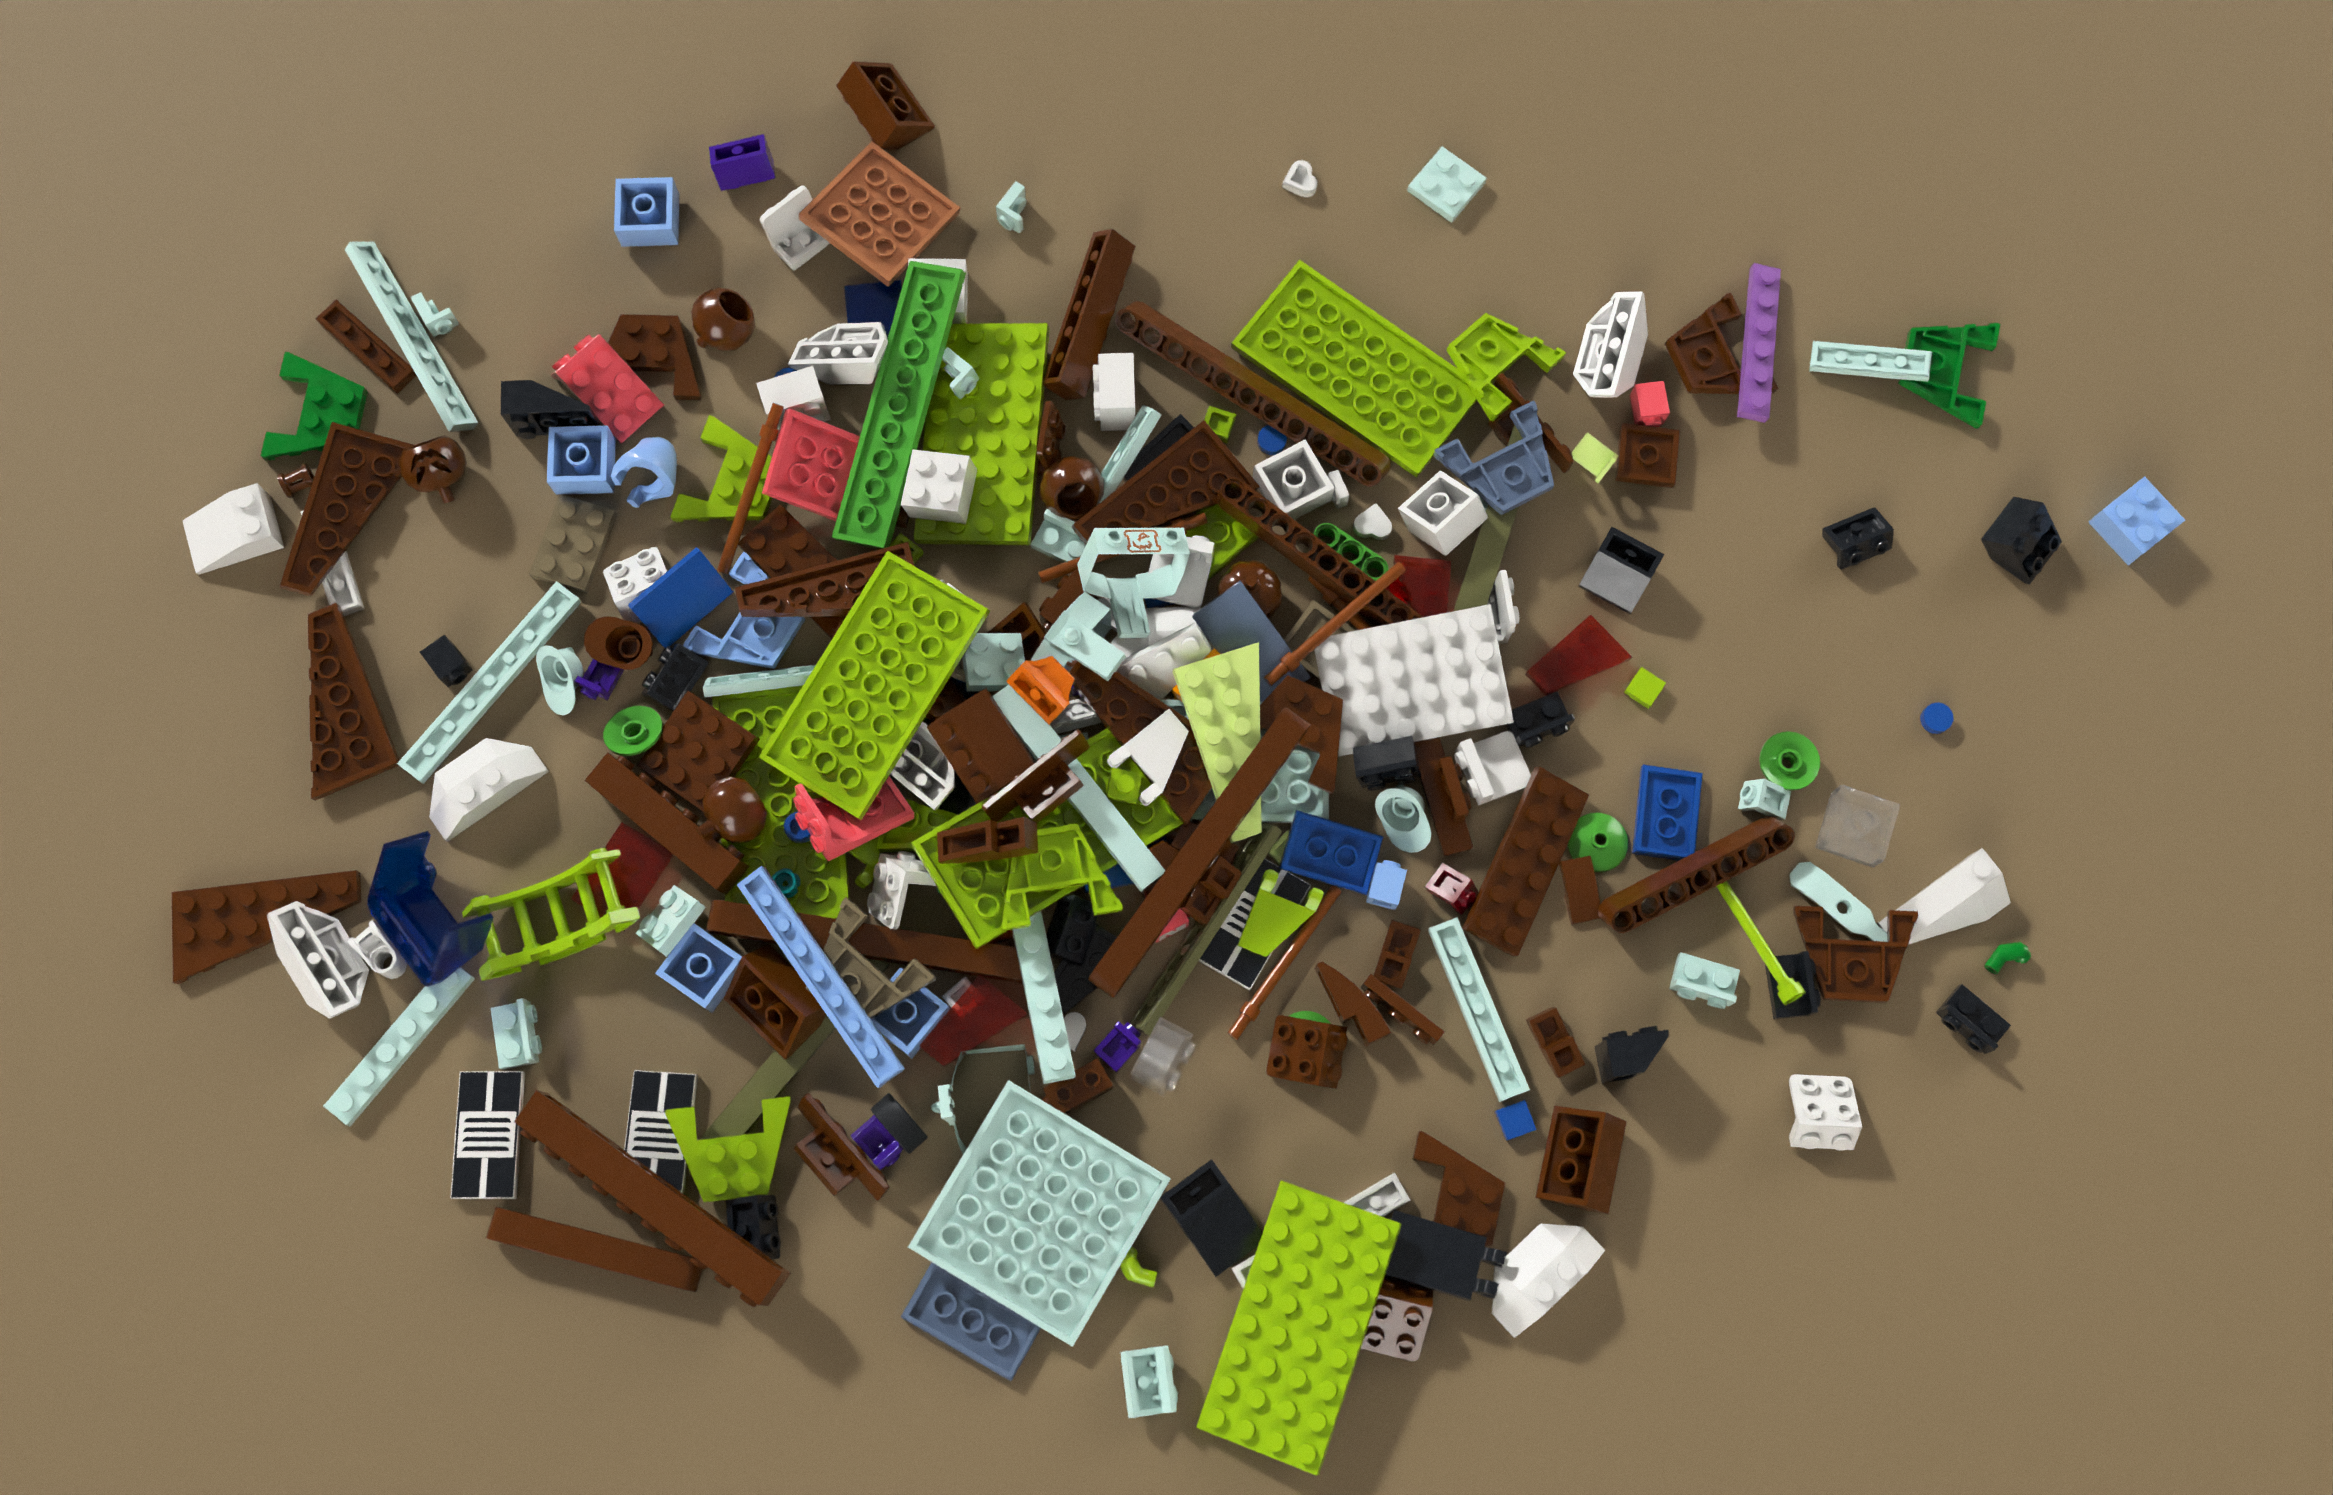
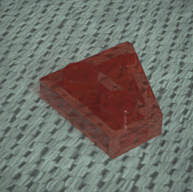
[1393,555,1451,617]

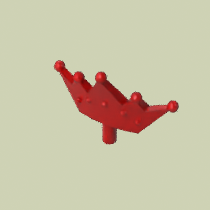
[1385,574,1412,605]

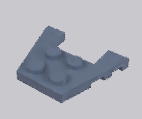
[1433,400,1554,515]

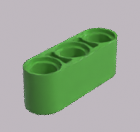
[1314,523,1389,581]

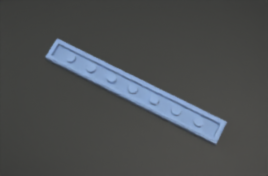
[737,866,905,1088]

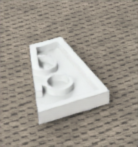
[1118,622,1211,699]

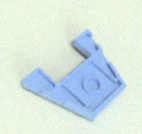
[682,552,805,669]

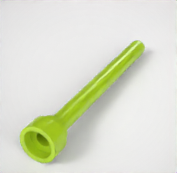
[1716,881,1806,1005]

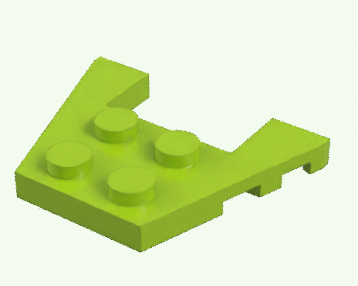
[1446,313,1566,422]
[670,415,772,522]
[1001,823,1123,931]
[665,1096,790,1202]

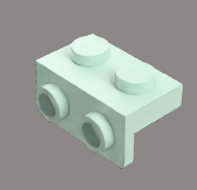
[1120,1346,1178,1418]

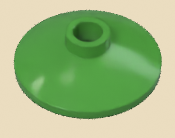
[603,706,663,756]
[1759,731,1820,790]
[1568,813,1628,872]

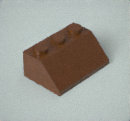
[836,61,935,149]
[927,688,1036,804]
[724,944,826,1060]
[1535,1106,1627,1214]

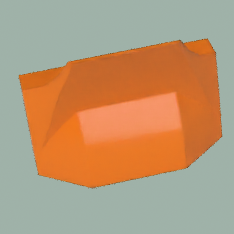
[1006,656,1074,725]

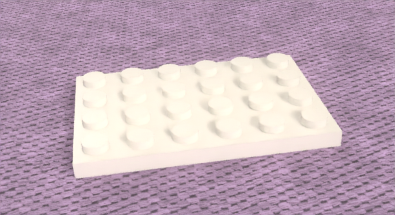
[1314,604,1514,756]

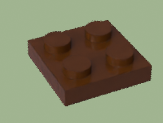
[1615,423,1680,488]

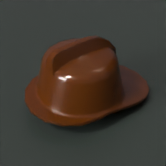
[584,616,653,670]

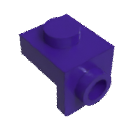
[575,659,624,701]
[1093,1021,1142,1073]
[850,1115,903,1170]

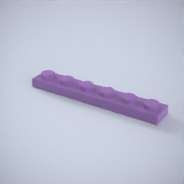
[1737,263,1781,423]

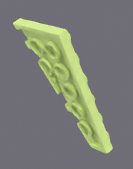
[1172,642,1262,843]

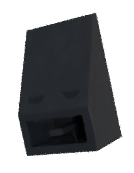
[501,380,602,439]
[1160,1159,1262,1277]

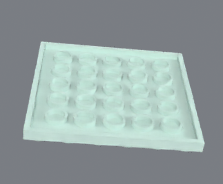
[908,1080,1171,1347]

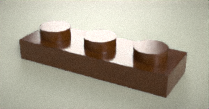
[1360,974,1445,1045]

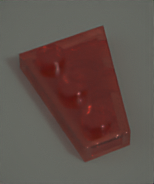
[920,975,1027,1067]

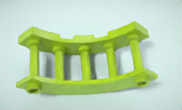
[462,848,640,981]

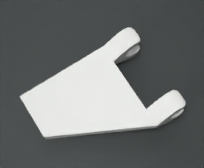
[1107,709,1189,806]

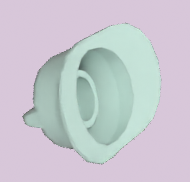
[536,645,584,716]
[1375,784,1432,853]

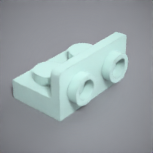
[1031,509,1086,571]
[1669,952,1740,1009]
[490,998,542,1070]

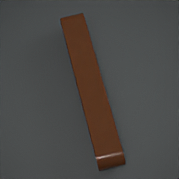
[1598,816,1795,933]
[486,1207,703,1292]

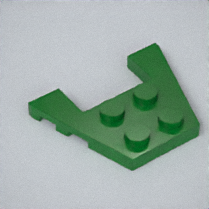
[1898,323,2001,429]
[261,352,368,461]

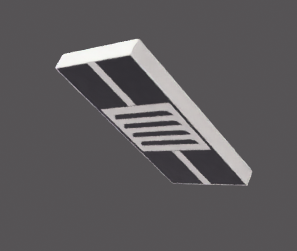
[1199,859,1311,991]
[624,1070,698,1194]
[451,1071,525,1199]

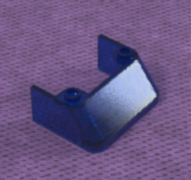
[367,831,494,987]

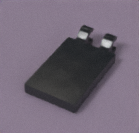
[1385,1210,1507,1302]

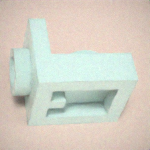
[996,181,1027,233]
[411,292,459,337]
[942,347,980,399]
[1738,778,1791,820]

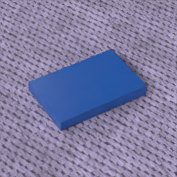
[628,547,734,648]
[1632,765,1703,861]
[1279,810,1384,895]

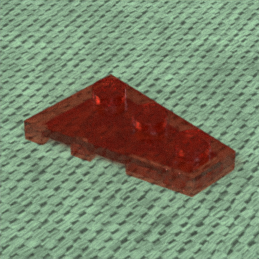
[1525,615,1632,696]

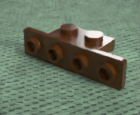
[1488,373,1574,473]
[982,729,1090,823]
[1415,737,1473,856]
[794,1093,889,1201]

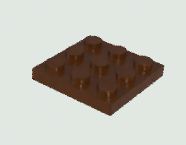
[637,691,760,812]

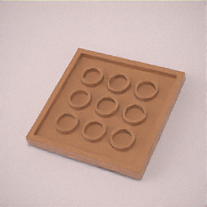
[799,141,960,287]

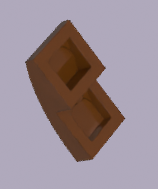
[1180,856,1242,925]
[1559,856,1600,925]
[1373,919,1421,989]
[1526,1007,1586,1078]

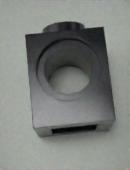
[420,634,473,687]

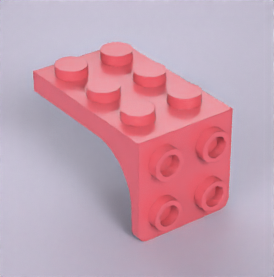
[551,334,664,444]
[793,776,914,861]

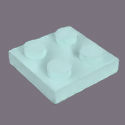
[1407,146,1487,223]
[962,633,1025,691]
[635,885,706,957]

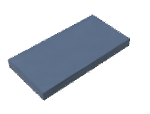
[1192,580,1311,702]
[901,1262,1041,1381]

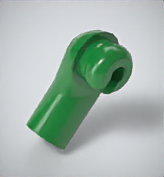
[1984,942,2031,974]

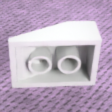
[182,483,284,575]

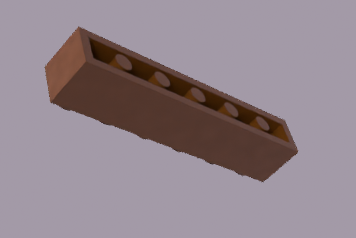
[1043,229,1136,400]
[584,752,750,895]

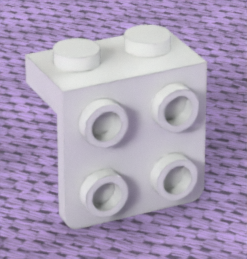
[760,186,830,271]
[1148,535,1215,608]
[603,547,667,624]
[1487,570,1520,644]
[1454,731,1531,806]
[867,851,936,929]
[1789,1074,1862,1151]

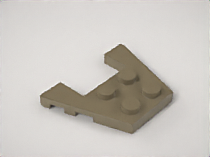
[805,897,937,1019]

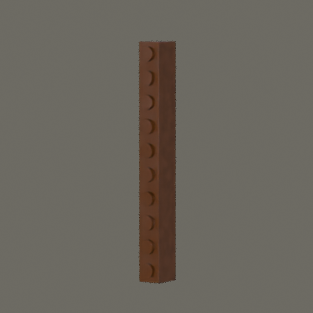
[514,1090,791,1307]

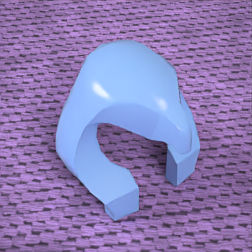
[610,437,677,508]

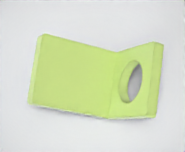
[1572,433,1618,483]

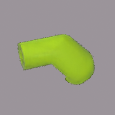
[1120,1247,1158,1288]

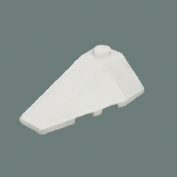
[1877,848,2011,945]

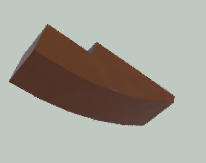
[937,817,1038,864]
[1315,961,1391,1047]

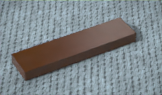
[315,299,417,394]

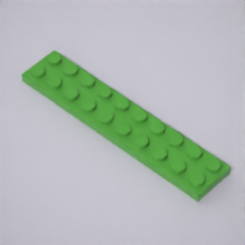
[832,261,966,549]

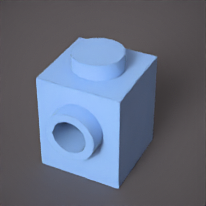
[1366,860,1407,910]

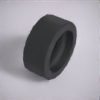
[870,1093,928,1154]

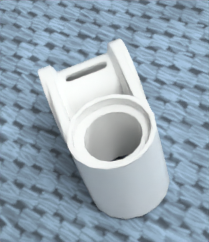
[348,920,407,979]

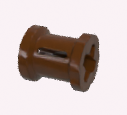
[277,463,314,498]

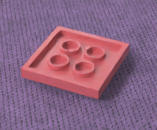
[762,409,860,521]

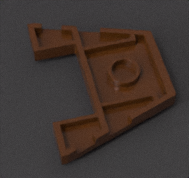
[1665,293,1778,394]
[608,314,702,401]
[1260,675,1343,794]
[1793,906,1918,1003]
[1412,1131,1505,1246]

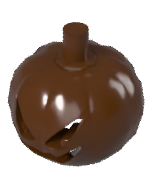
[691,288,755,351]
[399,435,467,504]
[1040,456,1104,521]
[1217,560,1282,619]
[696,777,767,843]

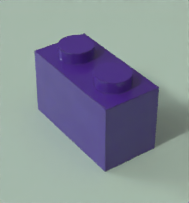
[709,134,776,191]

